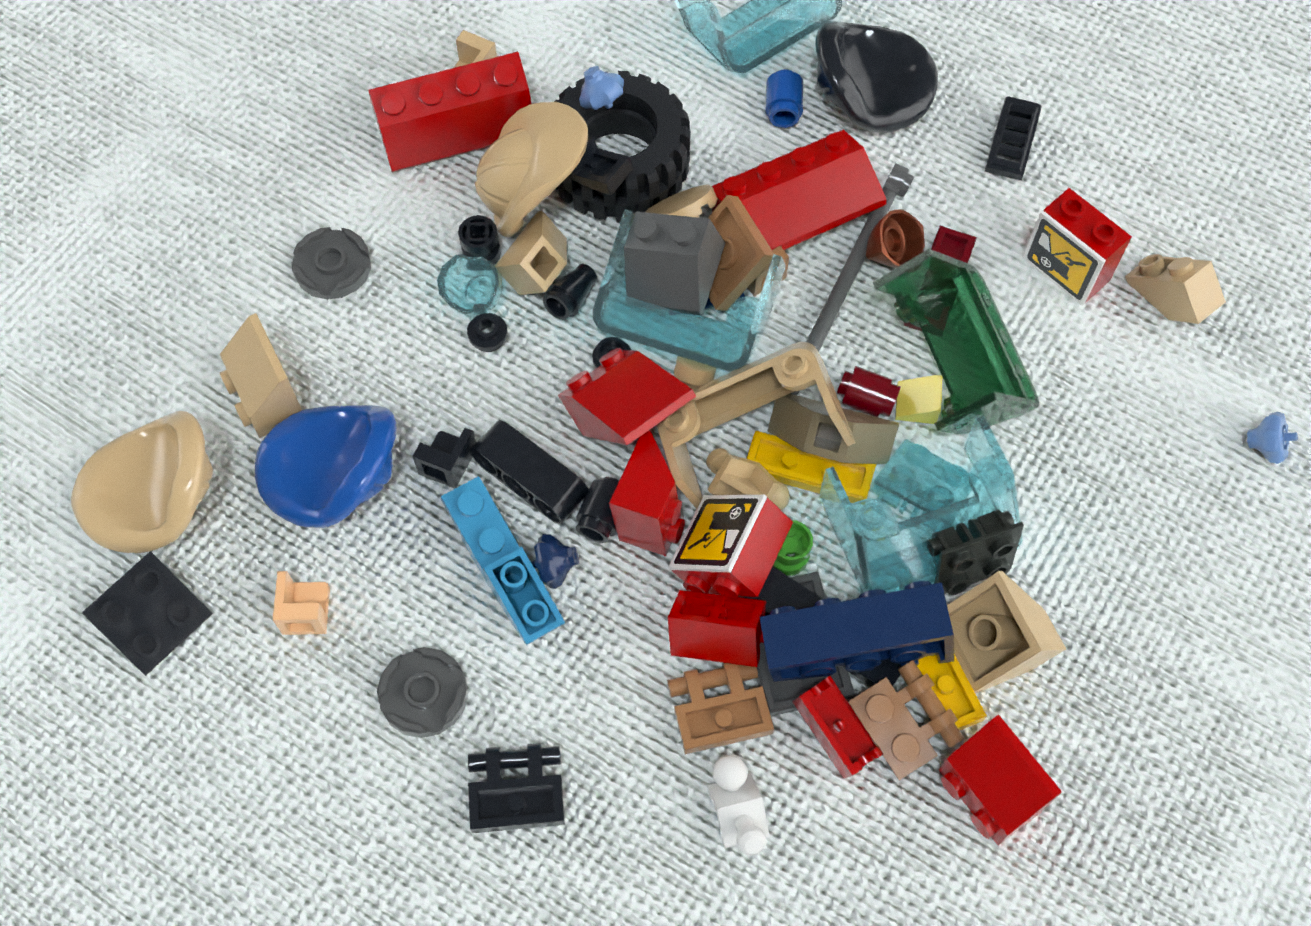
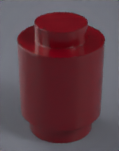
[836,366,901,417]

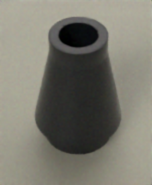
[543,264,597,320]

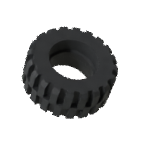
[554,70,691,221]

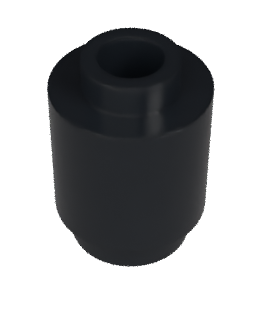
[576,477,619,543]

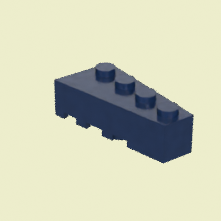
[760,581,954,682]

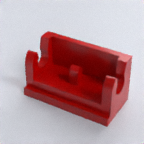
[667,590,766,667]
[792,676,883,779]

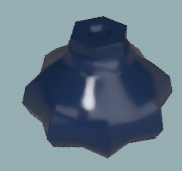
[531,534,579,589]

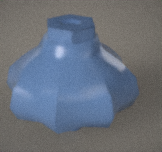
[579,66,624,110]
[1247,411,1298,464]

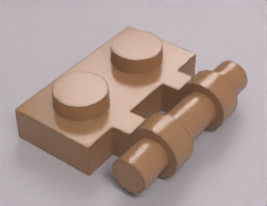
[848,660,965,781]
[667,663,774,754]

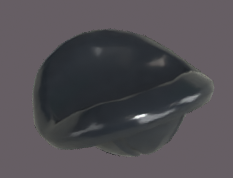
[815,21,938,132]

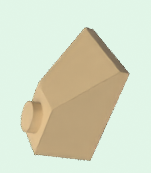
[947,571,1066,694]

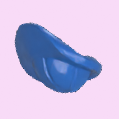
[254,405,397,528]

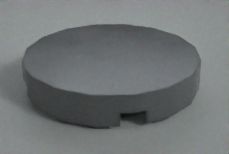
[291,227,371,300]
[377,647,468,738]

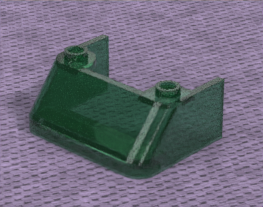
[873,249,1039,435]

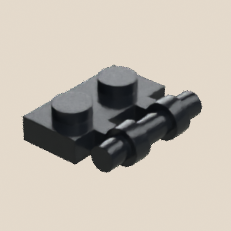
[468,743,565,833]

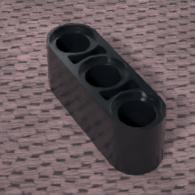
[470,420,589,524]

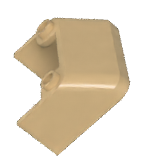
[657,342,856,509]

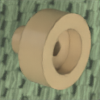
[673,353,717,390]

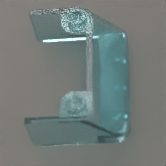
[675,0,842,73]
[593,209,786,372]
[819,415,1022,593]

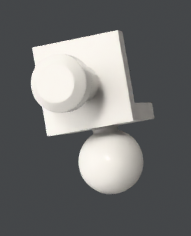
[707,755,770,856]

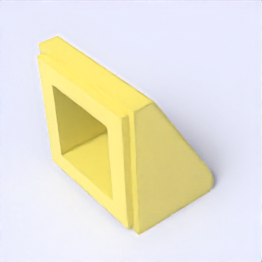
[895,375,943,424]

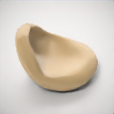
[475,102,588,238]
[71,410,213,553]

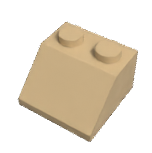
[219,313,302,438]

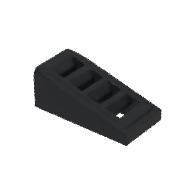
[984,96,1042,181]

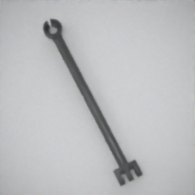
[790,163,915,395]

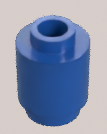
[766,69,804,128]

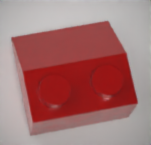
[609,431,685,556]
[939,714,1062,845]

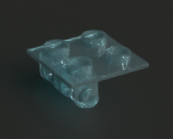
[871,439,979,532]

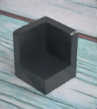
[412,427,476,489]

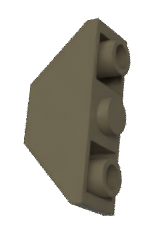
[767,394,899,464]

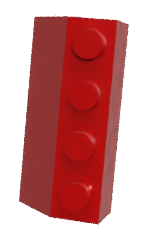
[368,51,532,172]
[712,129,887,250]

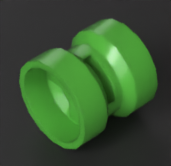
[773,520,813,576]

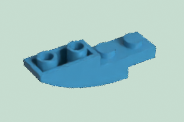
[441,476,565,646]

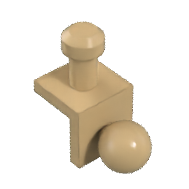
[706,448,790,511]

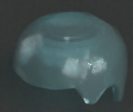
[437,254,504,316]

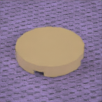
[646,185,718,218]

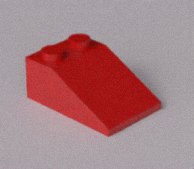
[558,348,696,445]

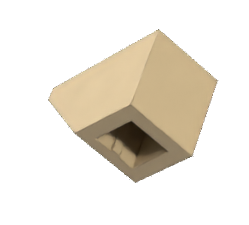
[494,211,567,295]
[1125,254,1226,324]

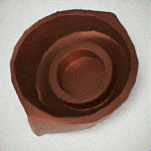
[866,209,925,268]

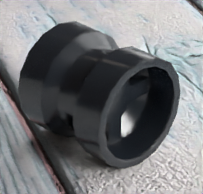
[458,215,501,270]

